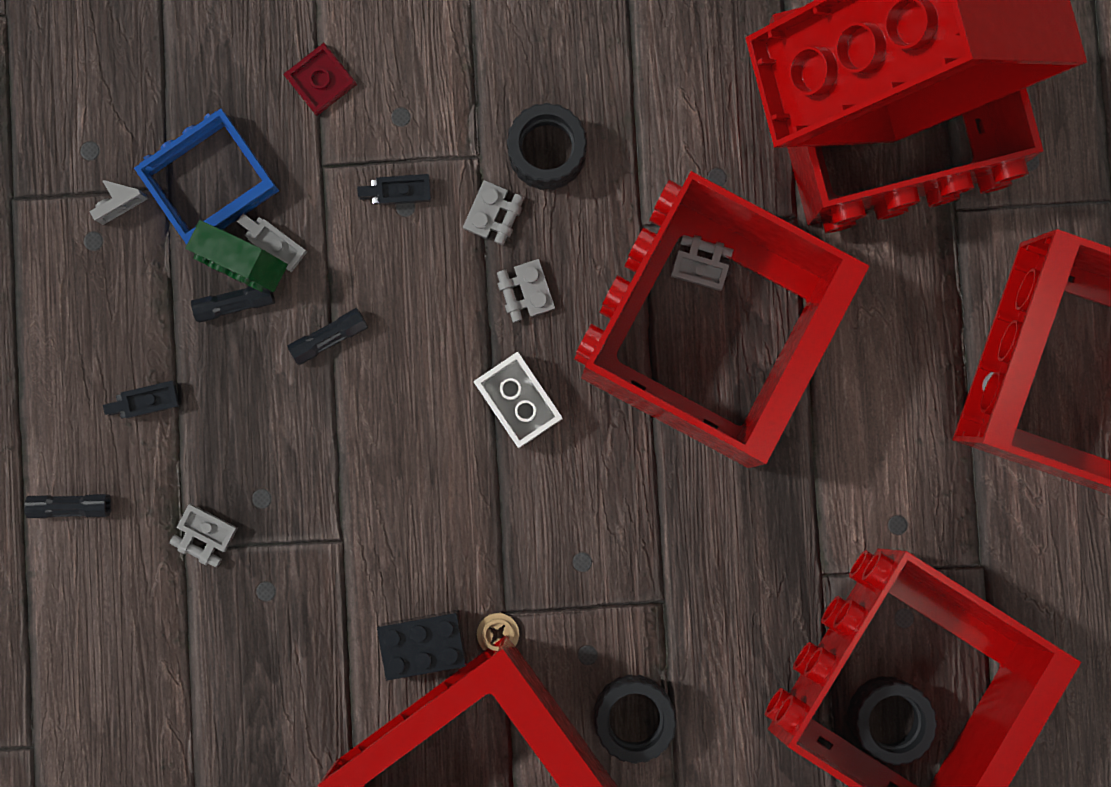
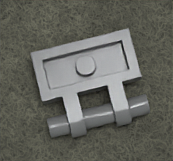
[463,180,524,246]
[671,235,733,291]
[497,259,555,323]
[170,504,238,568]

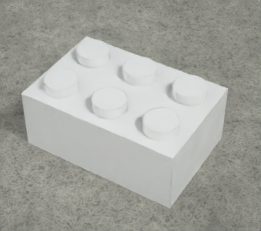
[473,352,563,448]

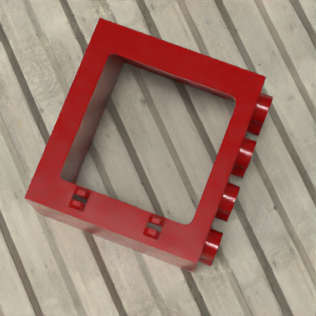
[745,0,1087,148]
[769,7,1044,234]
[574,171,869,468]
[952,229,1111,495]
[765,548,1081,787]
[317,635,618,787]

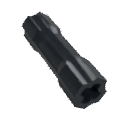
[191,286,275,323]
[287,308,368,365]
[24,494,112,518]

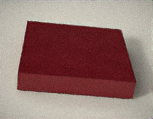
[283,43,357,116]

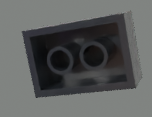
[377,610,468,681]

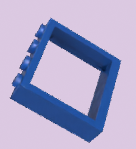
[134,109,279,245]

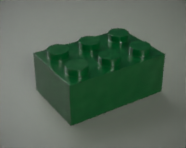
[185,220,288,292]

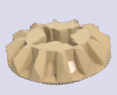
[477,612,519,651]

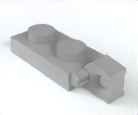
[237,214,307,272]

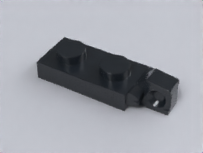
[357,174,431,205]
[103,380,181,419]

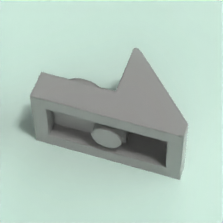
[89,180,148,225]

